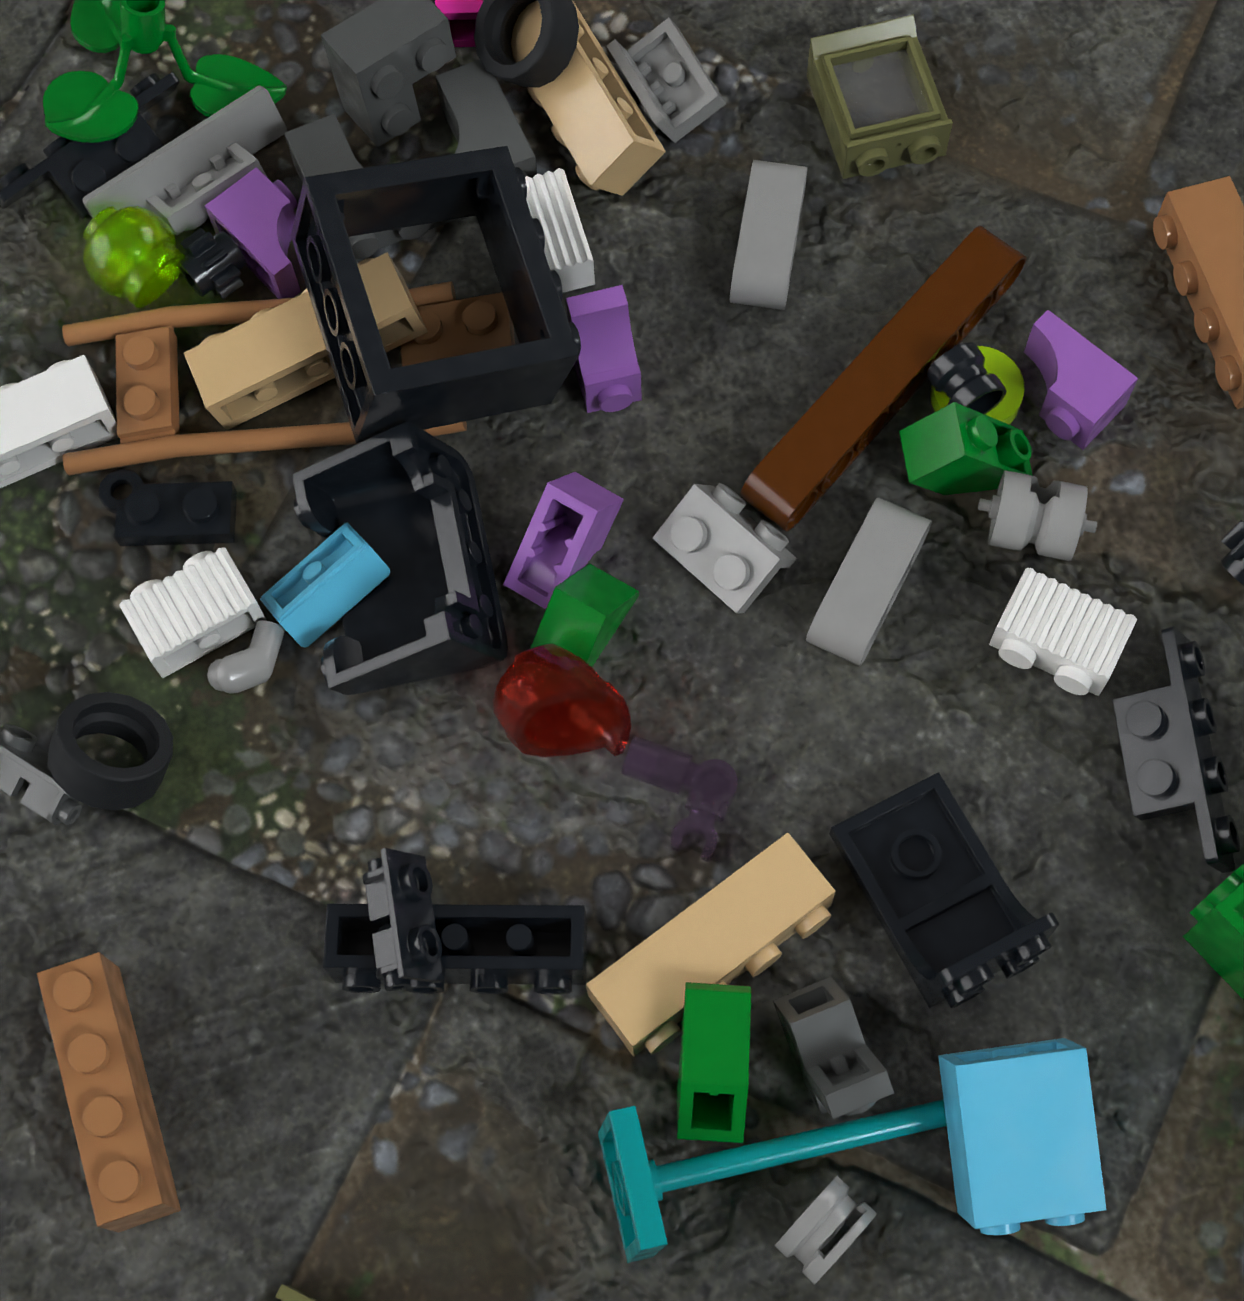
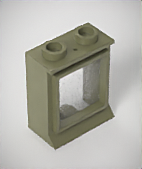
[807,14,953,179]

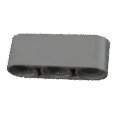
[730,160,808,310]
[806,497,932,667]

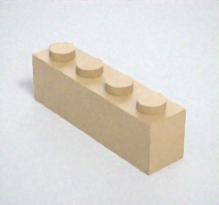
[511,0,666,196]
[184,252,428,430]
[586,833,836,1057]

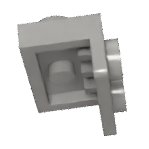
[607,17,726,143]
[652,483,797,614]

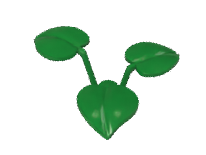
[43,0,287,143]

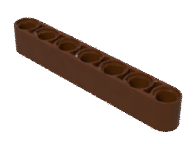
[740,226,1027,532]

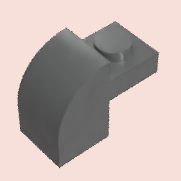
[773,977,894,1119]

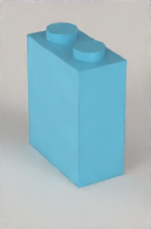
[938,1038,1106,1235]

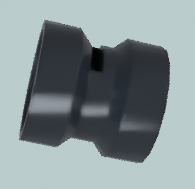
[927,342,1006,414]

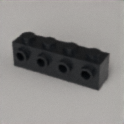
[323,904,588,995]

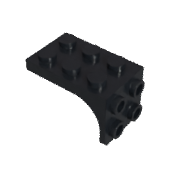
[829,772,1060,1009]

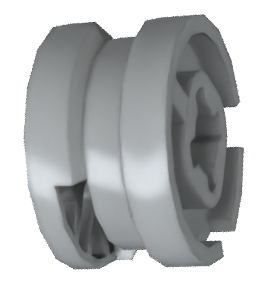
[775,1176,877,1285]

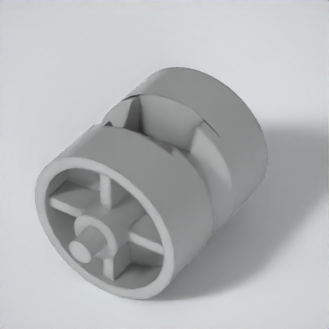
[978,470,1097,561]

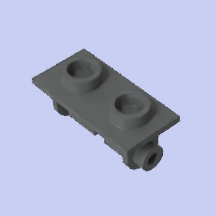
[0,724,82,826]

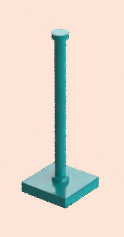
[598,1099,947,1263]

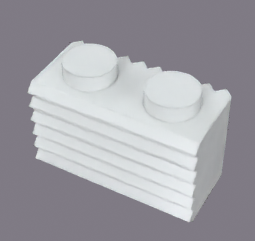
[525,168,595,293]
[119,547,267,679]
[989,568,1137,696]

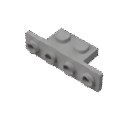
[83,86,287,244]

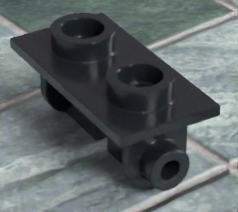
[363,848,444,991]

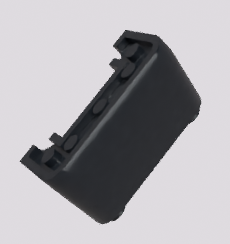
[292,421,508,695]

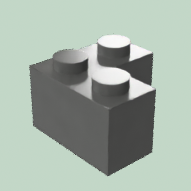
[321,0,456,147]

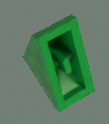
[527,563,639,689]

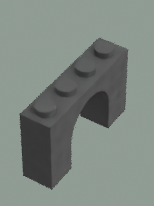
[284,59,537,259]

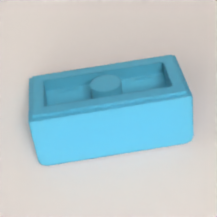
[260,522,390,648]

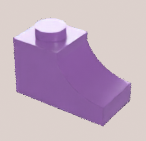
[205,167,301,299]
[566,285,642,413]
[1024,310,1138,450]
[503,472,624,609]

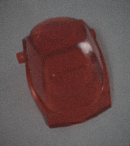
[493,643,631,757]

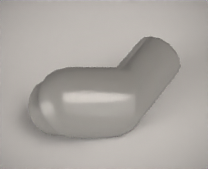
[207,620,285,694]

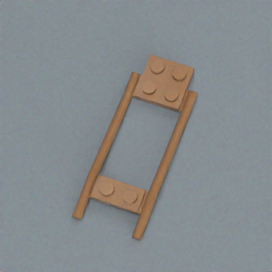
[62,281,515,476]

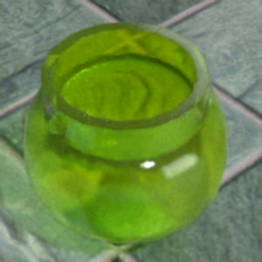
[83,206,185,308]

